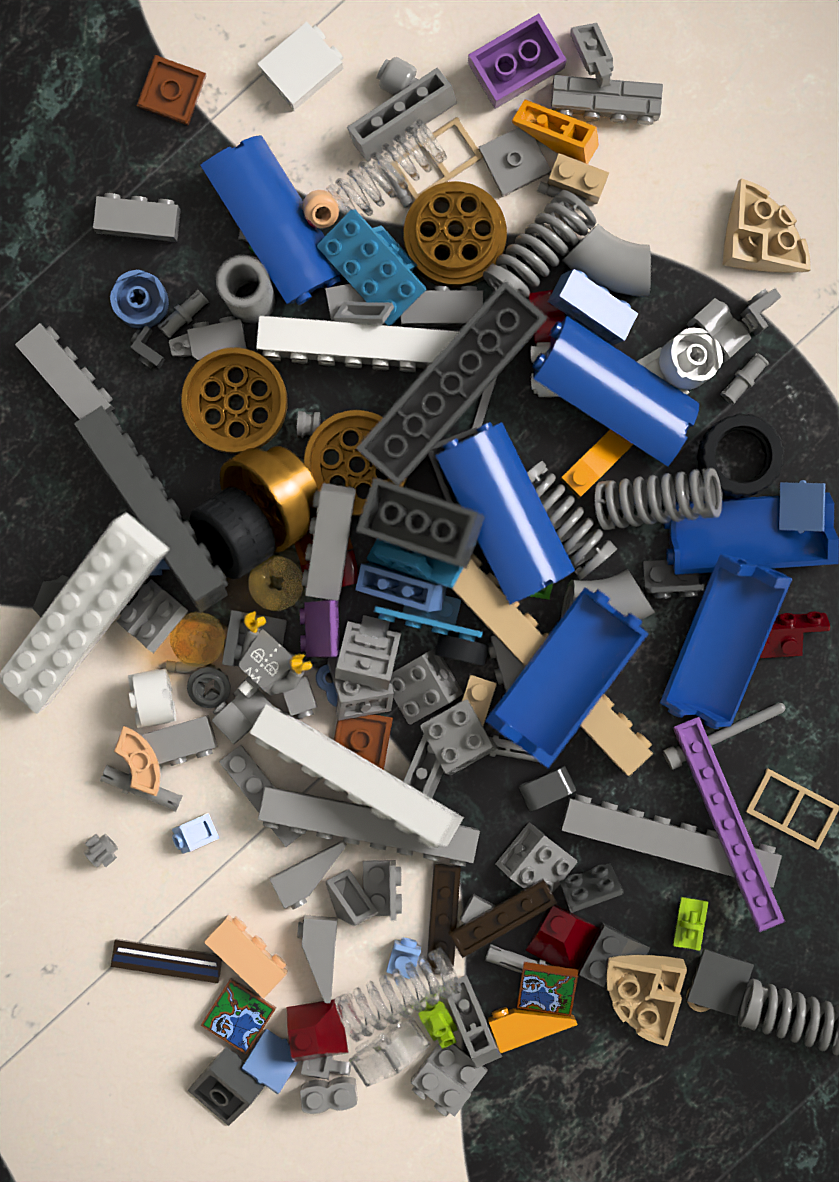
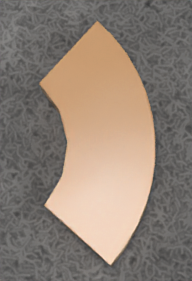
[114,726,160,796]

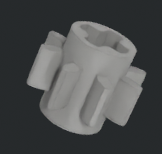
[84,834,118,867]

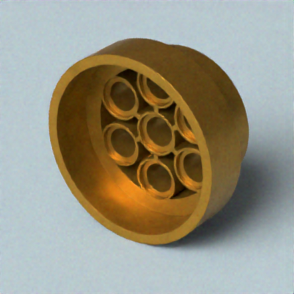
[404,181,507,288]
[181,347,288,454]
[304,410,407,516]
[220,446,318,552]

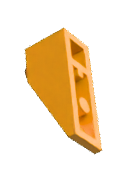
[512,99,599,164]
[560,429,633,499]
[488,1007,577,1054]

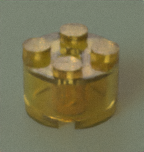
[249,556,305,611]
[170,612,227,667]

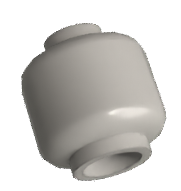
[377,57,419,96]

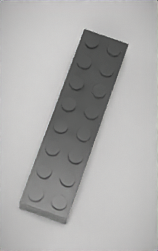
[356,280,547,486]
[74,406,228,613]

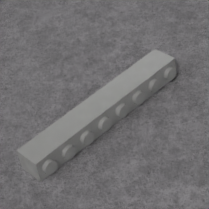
[258,786,480,866]
[560,794,782,888]

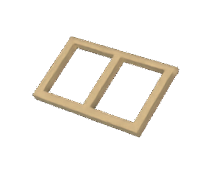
[389,117,483,200]
[745,768,839,849]

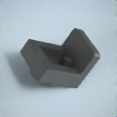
[130,326,166,369]

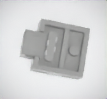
[335,615,401,690]

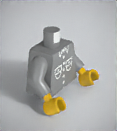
[238,612,312,699]

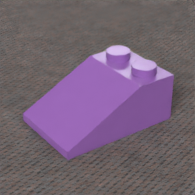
[300,600,340,657]

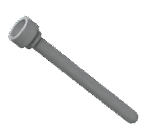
[663,703,785,770]

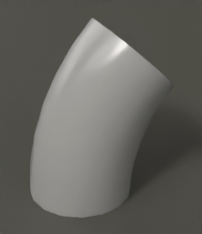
[562,224,651,297]
[561,569,655,620]

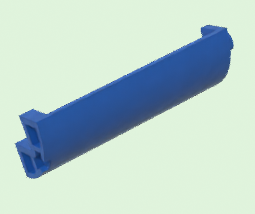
[201,135,343,305]
[532,316,699,466]
[436,422,575,605]
[663,492,839,575]
[660,554,792,729]
[485,587,648,768]

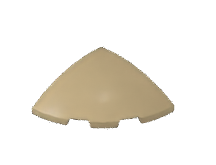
[723,179,810,273]
[606,955,687,1046]

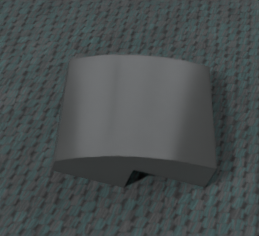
[686,948,754,1016]

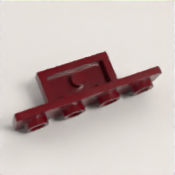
[760,611,830,658]

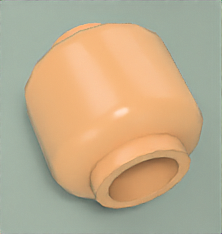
[302,190,339,229]

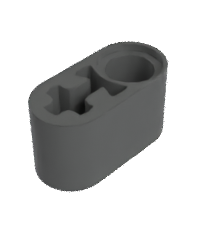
[518,765,576,812]

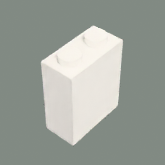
[257,22,343,111]

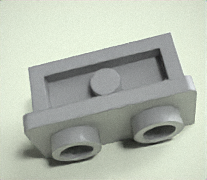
[740,288,781,336]

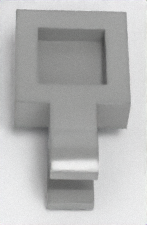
[301,1056,351,1080]

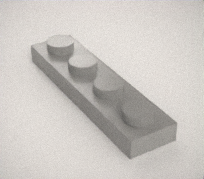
[219,745,307,847]

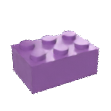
[468,13,567,109]

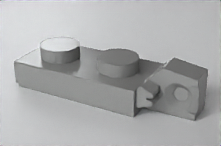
[570,22,614,88]

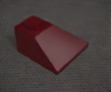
[525,904,599,969]
[287,998,349,1062]

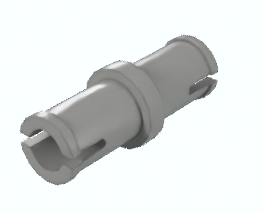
[158,289,209,339]
[721,353,769,405]

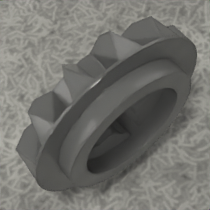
[187,665,231,708]

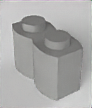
[687,298,751,364]
[212,689,273,744]
[300,1076,358,1114]

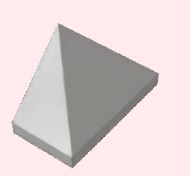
[333,302,394,325]
[326,869,378,926]

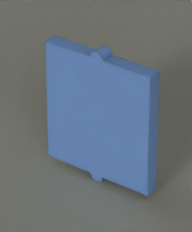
[779,480,825,533]
[241,1029,298,1094]

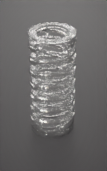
[326,119,447,220]
[335,947,462,1042]

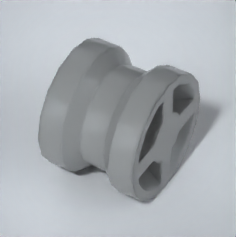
[297,411,321,438]

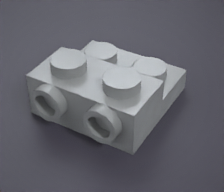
[117,579,188,653]
[411,1043,487,1117]

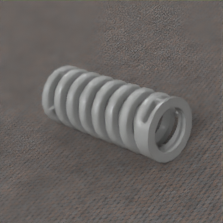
[483,190,597,298]
[217,256,276,324]
[527,461,617,580]
[595,468,722,530]
[738,978,839,1056]

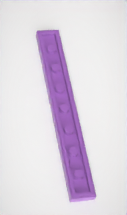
[673,717,785,932]

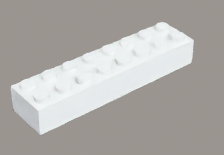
[257,316,459,372]
[0,513,169,714]
[250,704,464,848]

